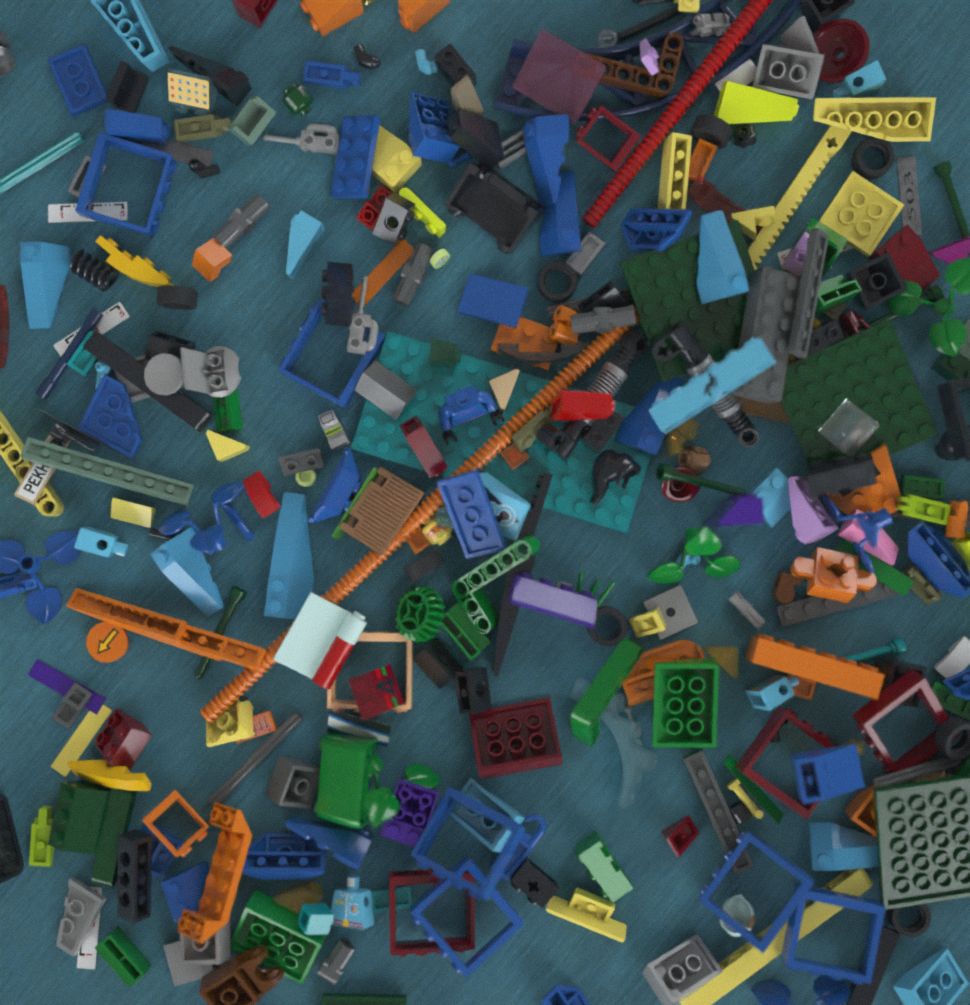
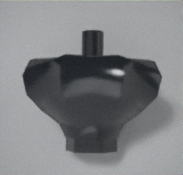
[734,123,757,149]

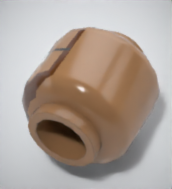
[678,446,711,473]

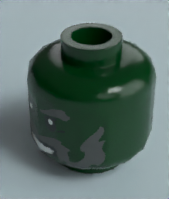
[282,83,313,116]

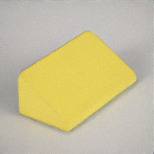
[110,498,156,528]

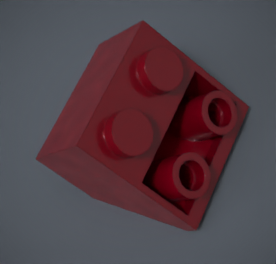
[94,708,152,771]

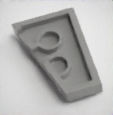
[56,877,107,957]

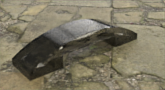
[498,343,582,365]

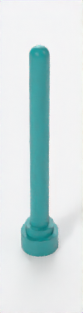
[837,637,906,662]

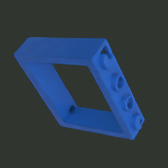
[75,132,177,238]
[279,299,386,409]
[411,786,525,901]
[699,830,816,953]
[409,855,525,978]
[781,883,886,985]

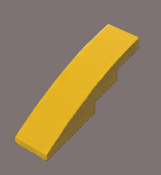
[67,760,152,791]

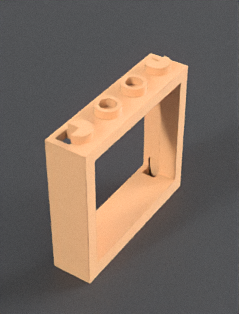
[327,631,413,713]

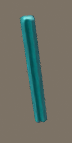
[0,132,84,194]

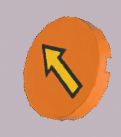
[86,621,129,663]

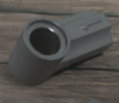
[316,938,355,985]

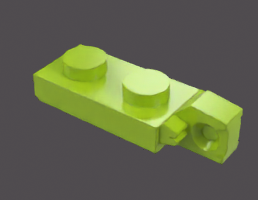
[29,806,54,867]

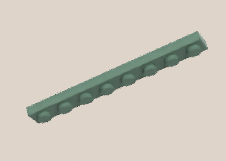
[21,437,194,506]

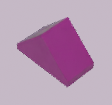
[928,236,970,264]

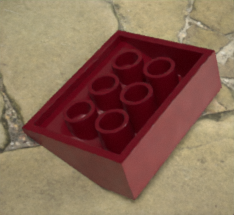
[469,697,563,780]

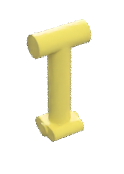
[726,778,764,819]

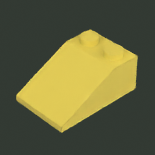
[371,125,422,193]

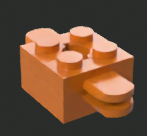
[790,547,877,603]

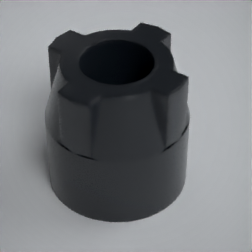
[729,800,751,824]

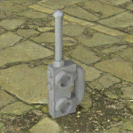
[263,124,340,154]
[347,276,378,355]

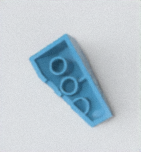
[696,210,749,304]
[20,242,71,329]
[150,527,224,617]
[808,822,878,871]

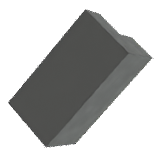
[355,361,418,420]

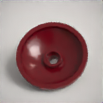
[813,19,870,83]

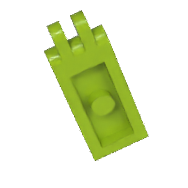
[895,494,951,525]

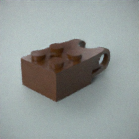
[199,945,284,1005]

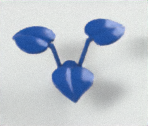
[157,482,244,554]
[822,493,893,573]
[0,531,80,624]
[751,975,850,1005]

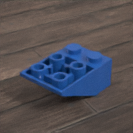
[409,92,460,164]
[791,744,865,804]

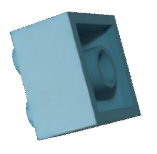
[748,468,791,528]

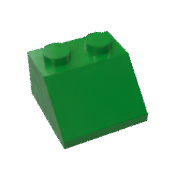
[785,218,847,279]

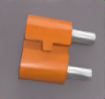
[549,305,587,349]

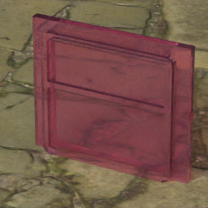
[512,28,607,125]

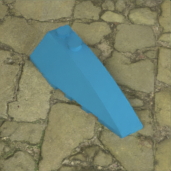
[264,492,315,619]

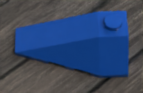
[523,114,569,208]
[539,171,582,257]
[615,377,685,457]
[285,817,374,870]

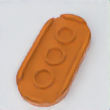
[625,640,705,680]

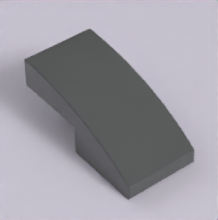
[51,682,93,729]

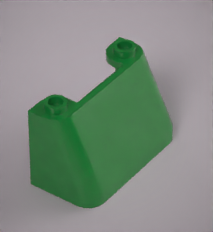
[314,732,377,829]

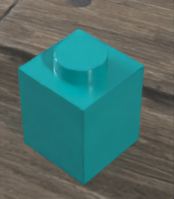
[297,904,334,935]

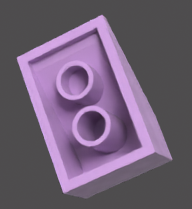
[788,476,838,544]

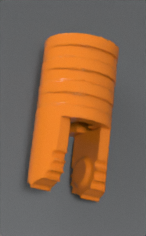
[944,500,968,539]

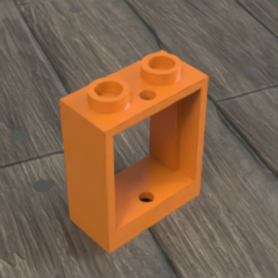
[142,790,209,858]

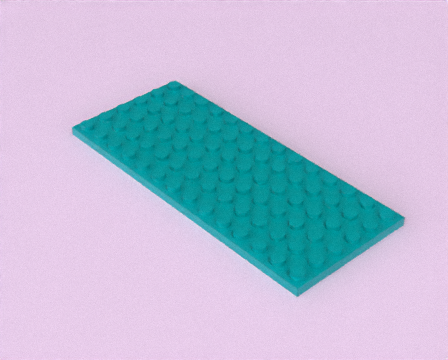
[351,331,650,533]

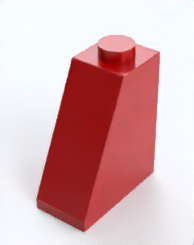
[551,390,615,421]

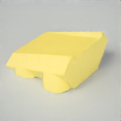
[206,699,255,747]

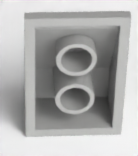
[753,44,825,99]
[642,934,723,1005]

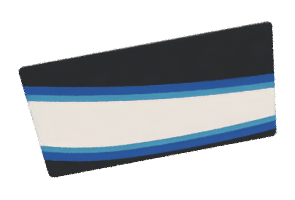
[327,710,391,746]

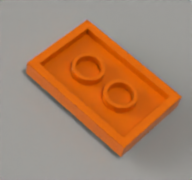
[490,317,558,371]

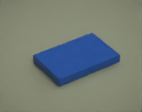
[47,44,108,117]
[458,273,529,329]

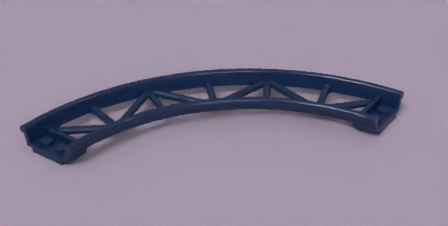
[494,0,800,121]

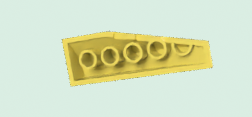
[813,97,936,142]

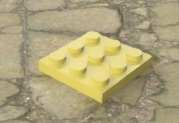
[819,171,904,257]

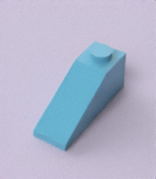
[286,210,325,280]

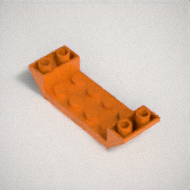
[177,802,252,943]

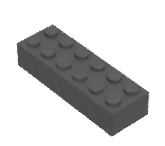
[731,266,801,404]

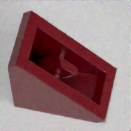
[661,816,700,857]

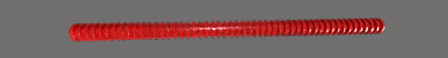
[582,0,772,228]

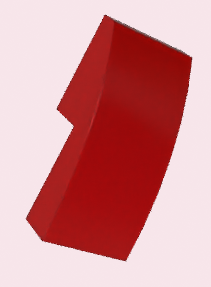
[356,184,393,231]
[243,470,281,519]

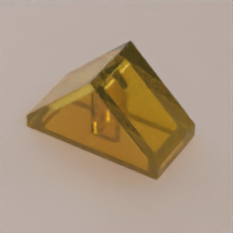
[702,645,738,679]

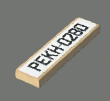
[14,424,75,505]

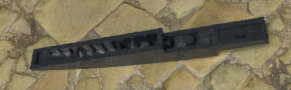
[494,472,553,677]

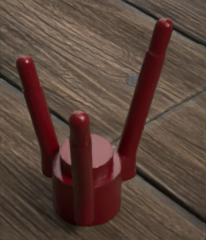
[840,310,870,338]

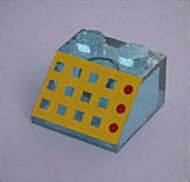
[168,69,219,116]

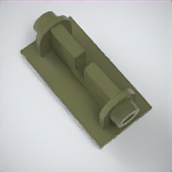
[902,562,943,606]

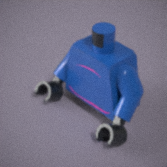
[438,386,504,445]

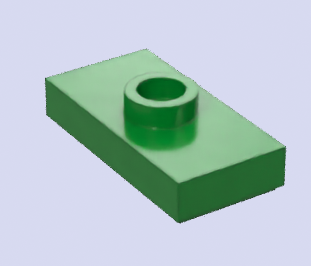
[900,475,945,500]

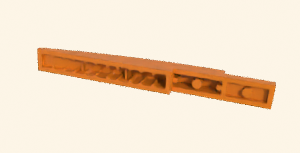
[66,588,266,670]

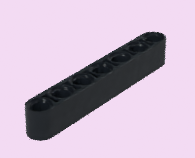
[83,330,213,432]

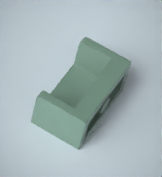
[228,95,276,145]

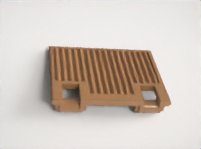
[339,467,424,556]

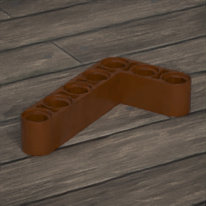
[572,32,684,98]

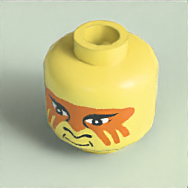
[422,515,453,546]

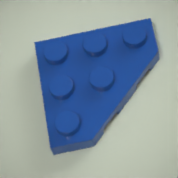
[78,374,143,458]

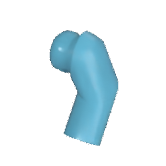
[415,49,438,75]
[95,361,111,389]
[675,553,701,570]

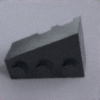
[321,261,355,327]
[807,452,877,501]

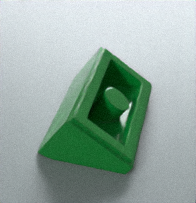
[213,389,243,433]

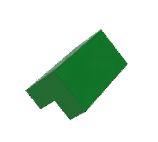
[815,275,862,315]
[441,602,491,660]
[94,926,152,988]

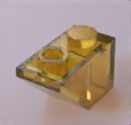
[665,418,700,457]

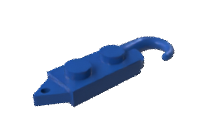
[490,814,547,881]

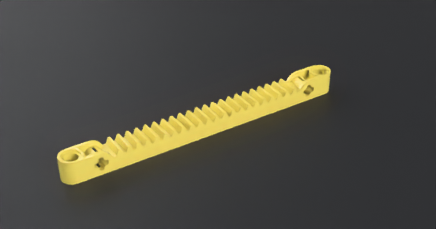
[748,125,852,270]

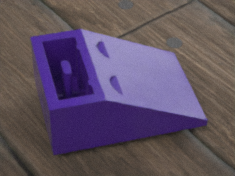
[380,778,439,847]

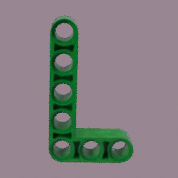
[452,535,540,634]
[571,638,644,747]

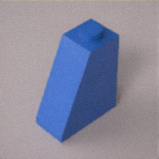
[105,109,170,145]

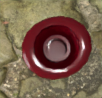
[662,467,700,503]

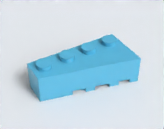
[90,0,169,72]

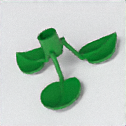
[886,258,970,357]
[646,526,741,584]
[364,752,440,827]

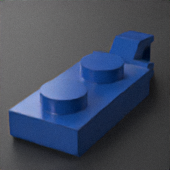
[302,61,361,89]
[0,572,38,598]

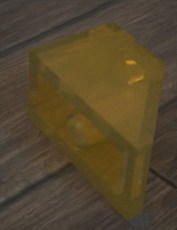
[273,881,325,914]

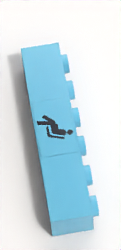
[648,337,777,434]

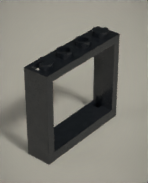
[937,378,970,462]

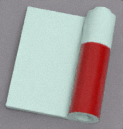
[273,592,367,690]

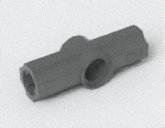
[213,193,271,249]
[392,243,433,307]
[571,306,636,334]

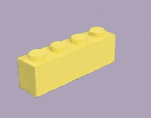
[657,132,692,209]

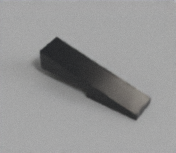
[846,925,900,1005]

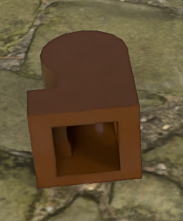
[772,571,803,603]

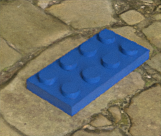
[330,114,380,199]
[437,469,507,559]

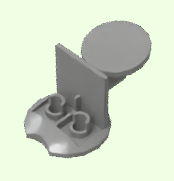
[144,346,241,398]

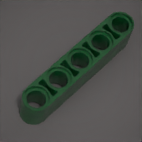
[91,788,137,887]

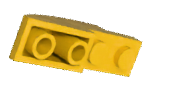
[95,235,173,287]

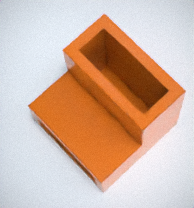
[191,238,232,282]

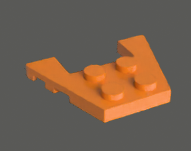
[819,444,904,515]

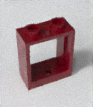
[574,105,641,171]

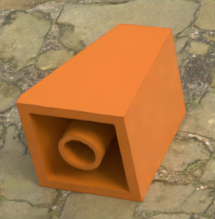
[299,0,364,37]
[398,0,450,33]

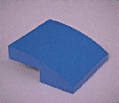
[140,823,183,879]

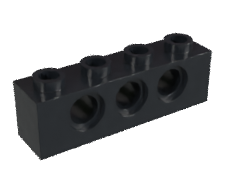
[117,829,152,924]

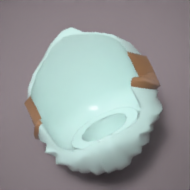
[719,894,755,937]

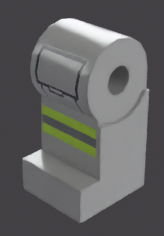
[318,409,350,451]

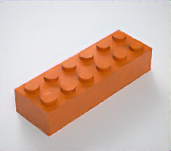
[745,633,884,699]

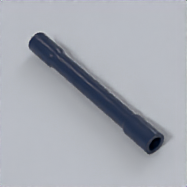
[35,309,104,400]

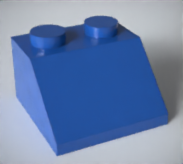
[161,861,210,922]

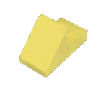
[732,206,775,241]
[628,606,667,638]

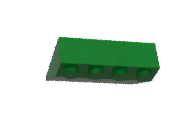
[652,658,719,748]
[230,890,327,985]

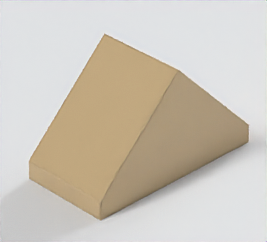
[489,369,520,412]

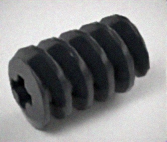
[70,249,119,292]

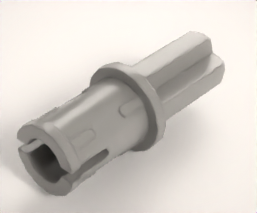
[728,591,765,628]

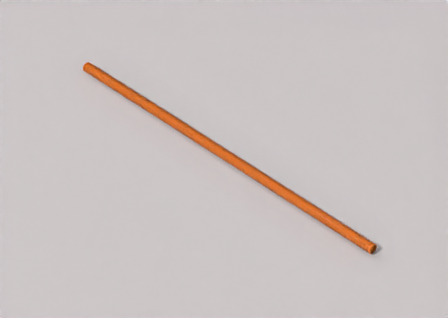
[200,305,639,723]

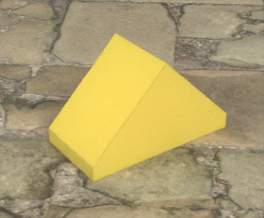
[206,430,250,462]

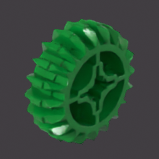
[394,585,446,642]

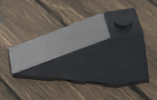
[168,45,252,107]

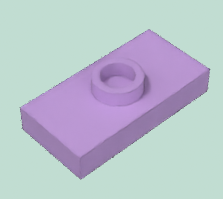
[639,38,659,76]
[781,232,810,276]

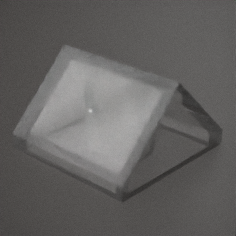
[818,399,880,457]

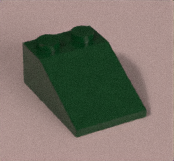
[931,319,970,392]

